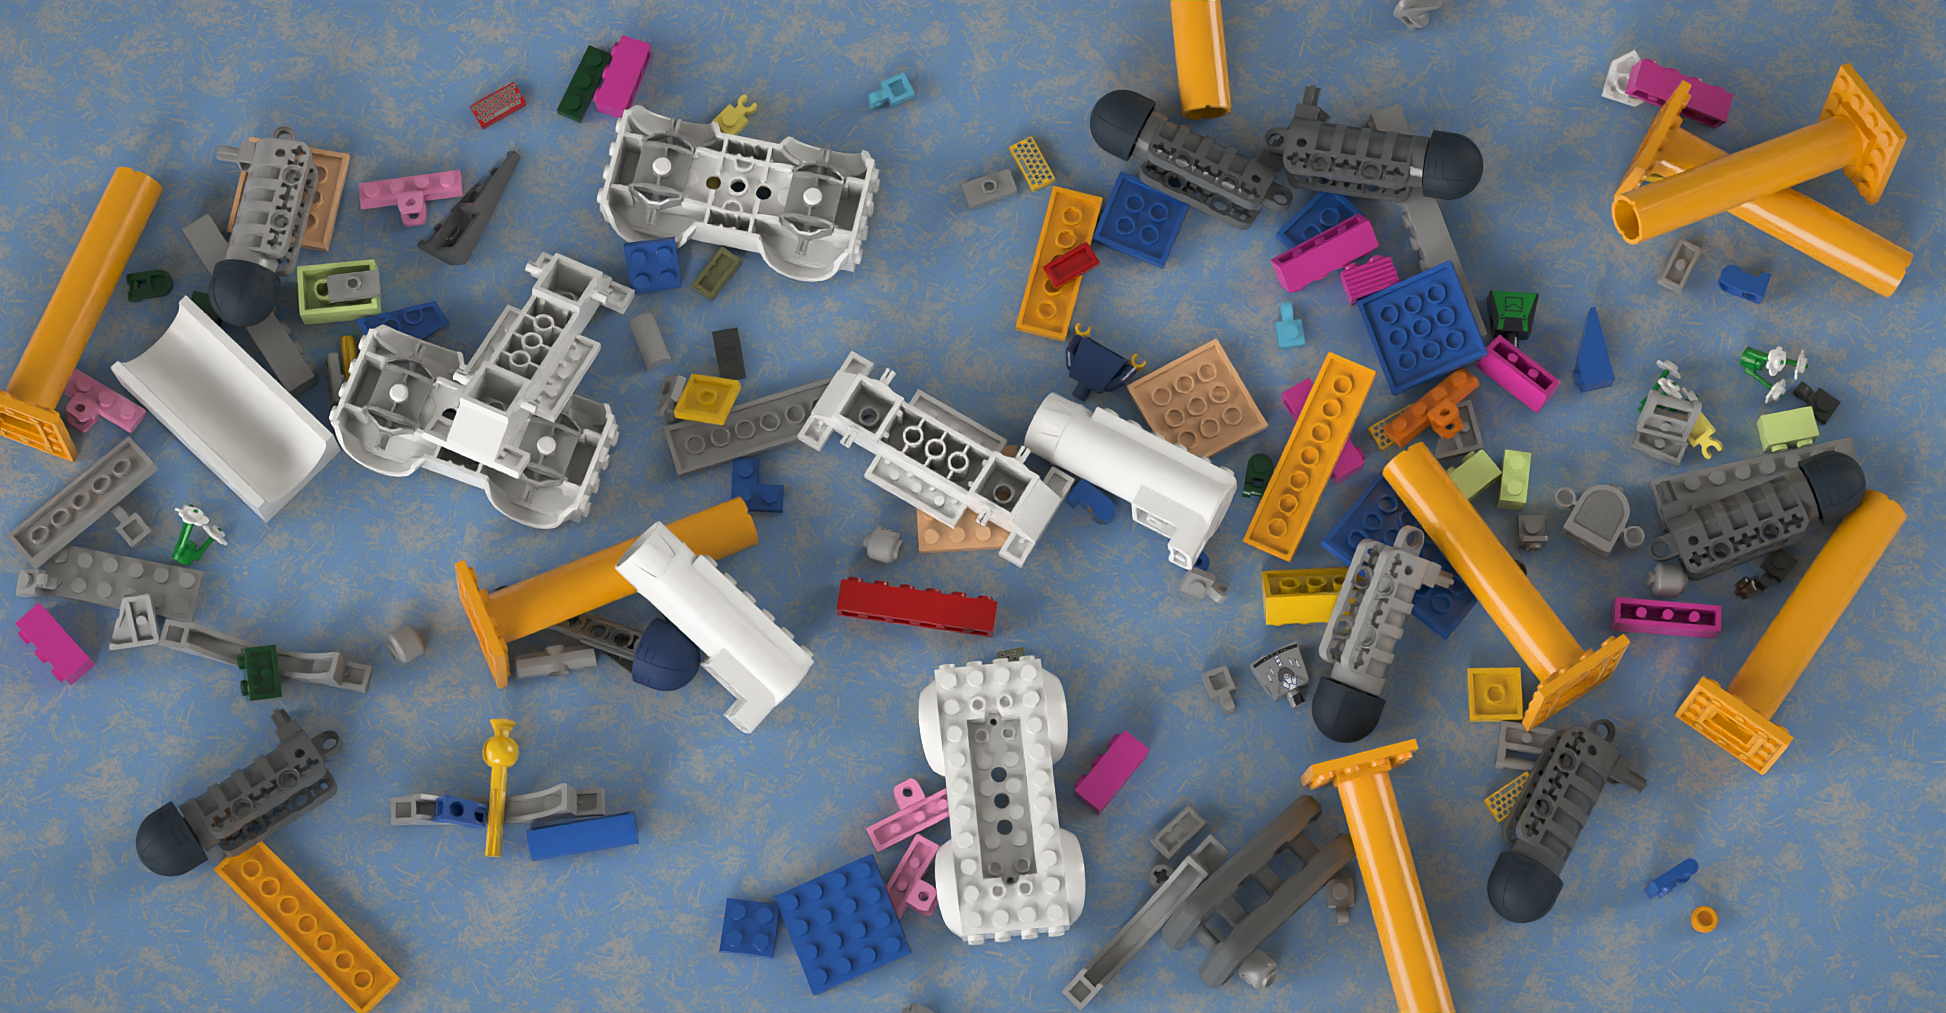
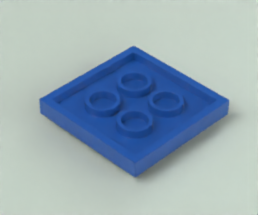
[1092,171,1190,269]

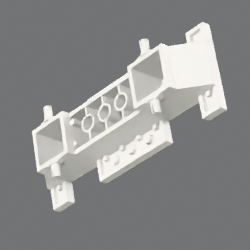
[423,252,635,479]
[797,351,1075,568]

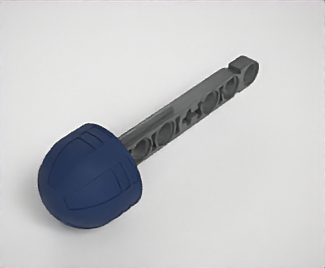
[494,585,701,691]

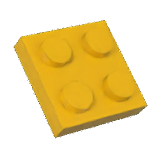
[674,373,741,425]
[1466,667,1523,722]

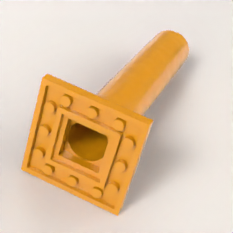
[1170,0,1232,120]
[1611,63,1908,245]
[1613,80,1913,298]
[0,167,163,463]
[1382,442,1630,733]
[1674,489,1907,776]
[455,496,759,690]
[1300,738,1456,1013]

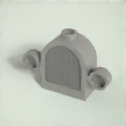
[1553,483,1645,559]

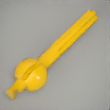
[482,719,519,857]

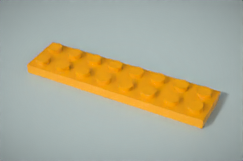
[1243,352,1377,563]
[213,832,401,1013]

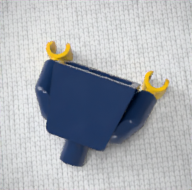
[1066,323,1146,402]

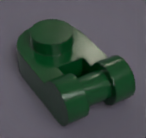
[126,270,174,302]
[1242,454,1273,500]

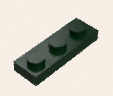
[557,45,612,123]

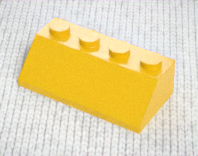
[1261,567,1364,626]

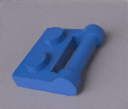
[1644,858,1698,899]

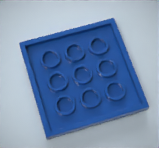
[1356,260,1489,396]
[775,854,913,996]

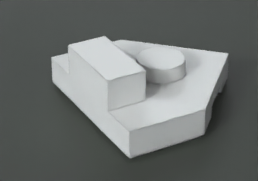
[1601,49,1645,107]

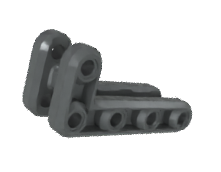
[1161,795,1356,988]

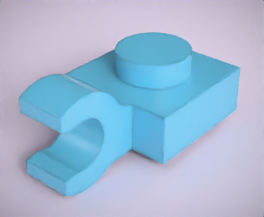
[868,72,915,110]
[1275,301,1305,350]

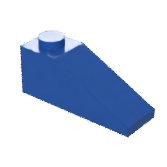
[1572,307,1615,393]

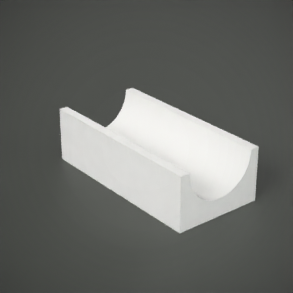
[111,296,341,523]

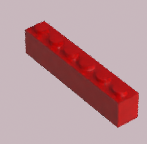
[836,577,997,638]

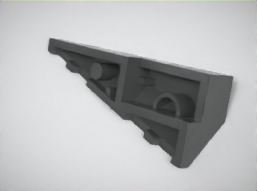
[417,150,521,265]

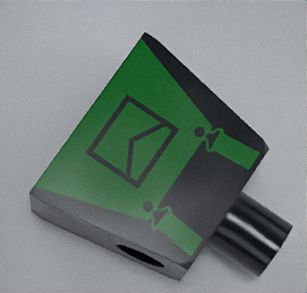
[1487,290,1539,349]

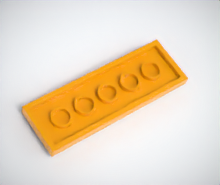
[1015,186,1103,342]

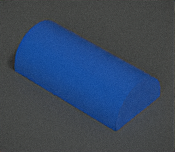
[526,811,639,862]

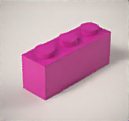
[594,35,652,118]
[1476,334,1561,413]
[15,603,95,685]
[1074,730,1150,815]

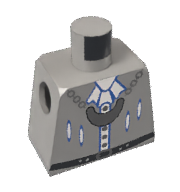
[1250,641,1309,709]

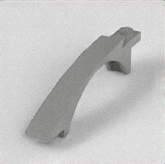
[159,619,374,694]
[391,783,605,825]
[1062,834,1230,1010]

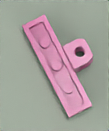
[359,170,463,227]
[63,368,147,433]
[866,778,949,853]
[886,834,940,920]

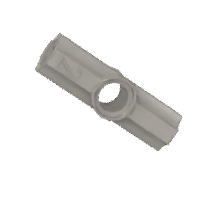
[516,644,598,679]

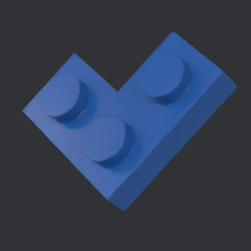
[731,458,784,513]

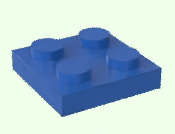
[623,237,682,294]
[719,898,780,959]

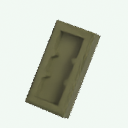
[691,246,743,302]

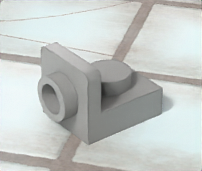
[1517,515,1548,551]

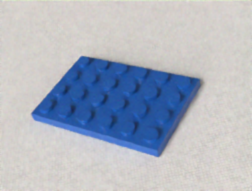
[1320,470,1478,640]

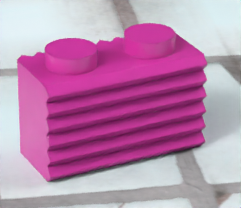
[1340,255,1400,306]

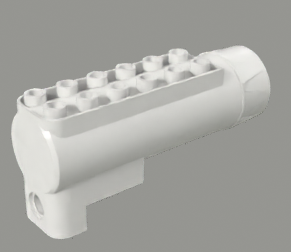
[1024,392,1237,570]
[615,521,814,734]

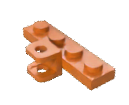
[1383,367,1480,448]

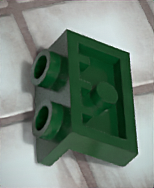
[237,644,282,701]

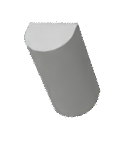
[629,313,672,371]

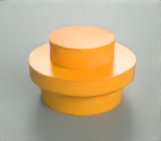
[1691,906,1718,933]

